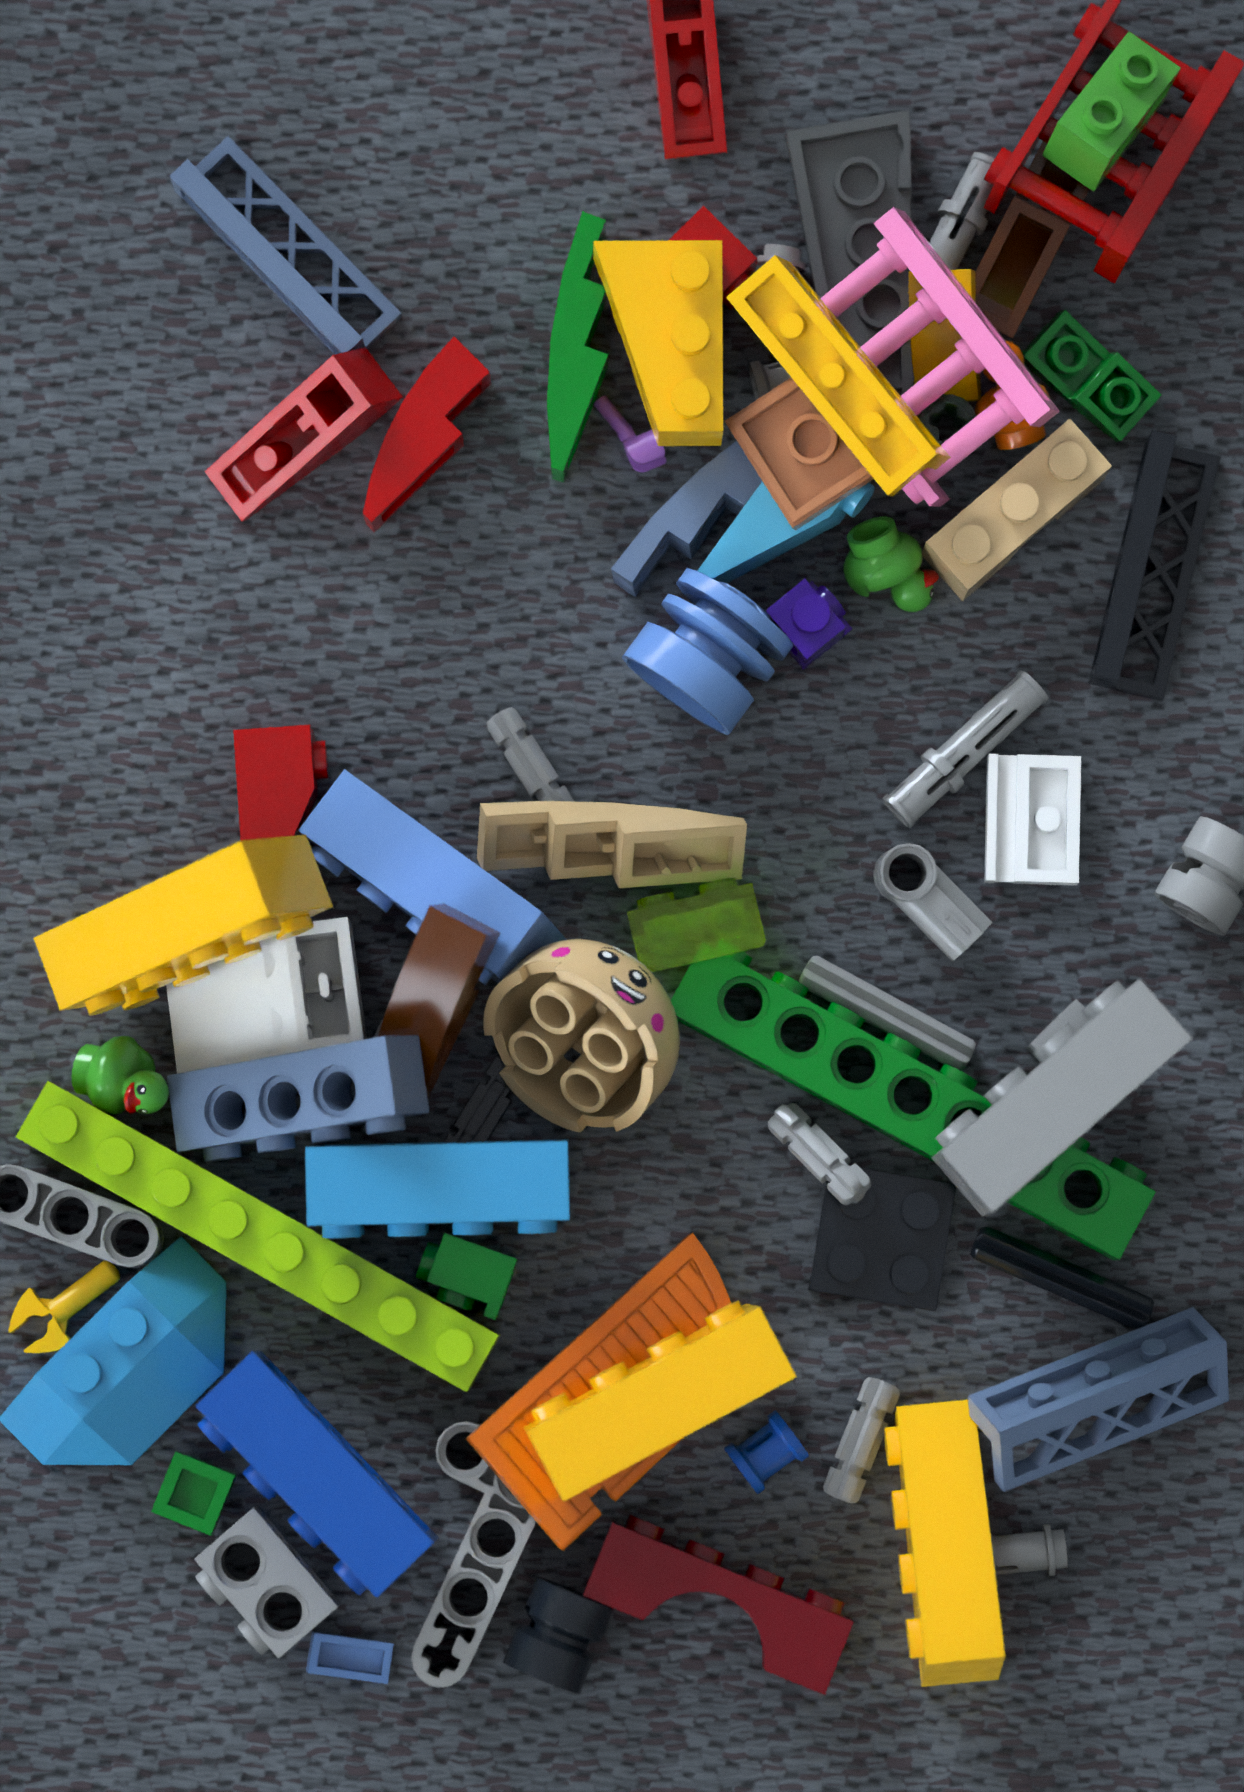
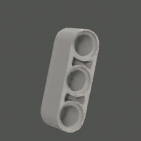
[0,1164,164,1268]

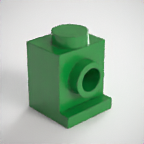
[416,1233,518,1321]

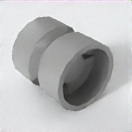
[1153,816,1244,936]

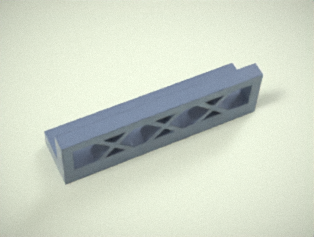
[169,136,402,354]
[968,1307,1229,1492]

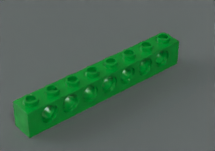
[671,940,1156,1261]

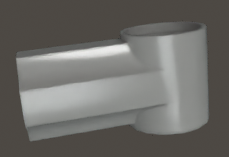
[873,843,993,961]

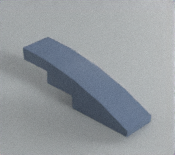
[611,440,762,597]

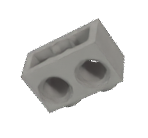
[194,1506,342,1659]

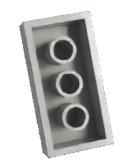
[932,979,1192,1217]

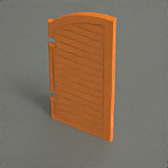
[466,1233,731,1551]

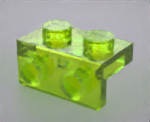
[627,878,766,973]

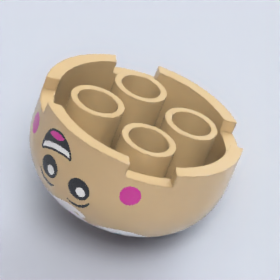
[483,939,680,1133]

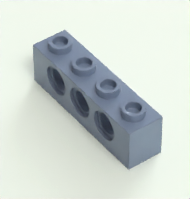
[167,1035,429,1162]

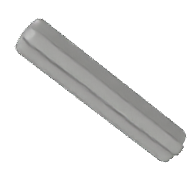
[799,956,976,1071]

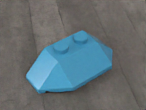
[0,1236,227,1465]

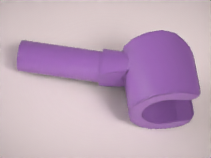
[594,395,667,472]

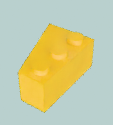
[593,240,723,446]

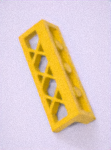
[726,255,951,497]

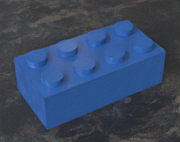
[195,1351,439,1598]

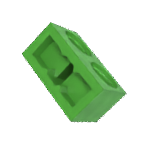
[1042,31,1181,192]

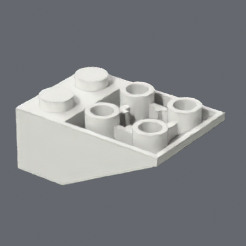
[166,917,367,1074]

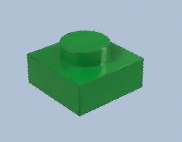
[151,1451,237,1536]

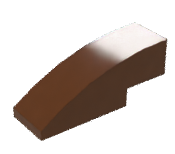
[976,141,1090,339]
[378,903,500,1098]

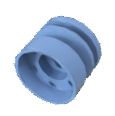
[622,568,794,735]

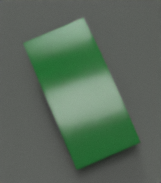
[1022,310,1161,442]

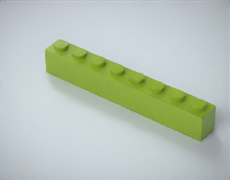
[16,1081,501,1392]

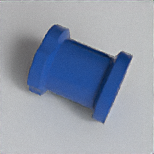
[724,1410,809,1495]

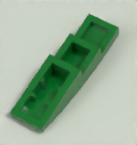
[547,211,608,483]

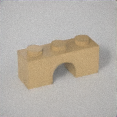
[922,419,1112,601]

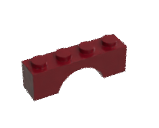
[583,1514,854,1695]

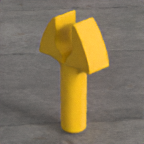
[8,1260,120,1353]

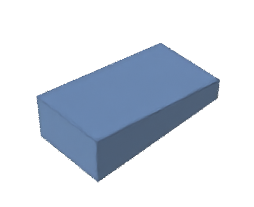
[306,1631,394,1684]

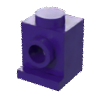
[765,578,853,670]

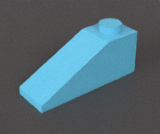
[697,481,875,584]

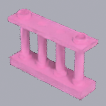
[821,207,1060,507]

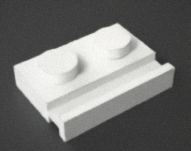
[984,753,1081,885]

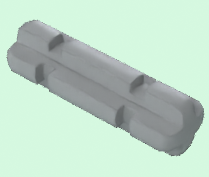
[487,707,575,802]
[768,1103,871,1205]
[823,1377,900,1503]

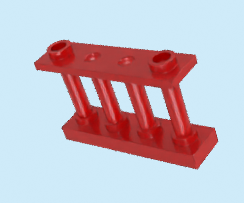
[983,0,1244,284]

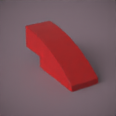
[363,337,491,533]

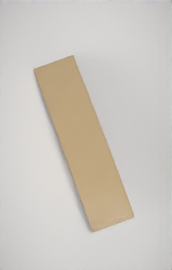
[477,801,747,888]

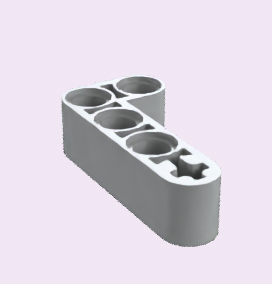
[411,1421,536,1688]

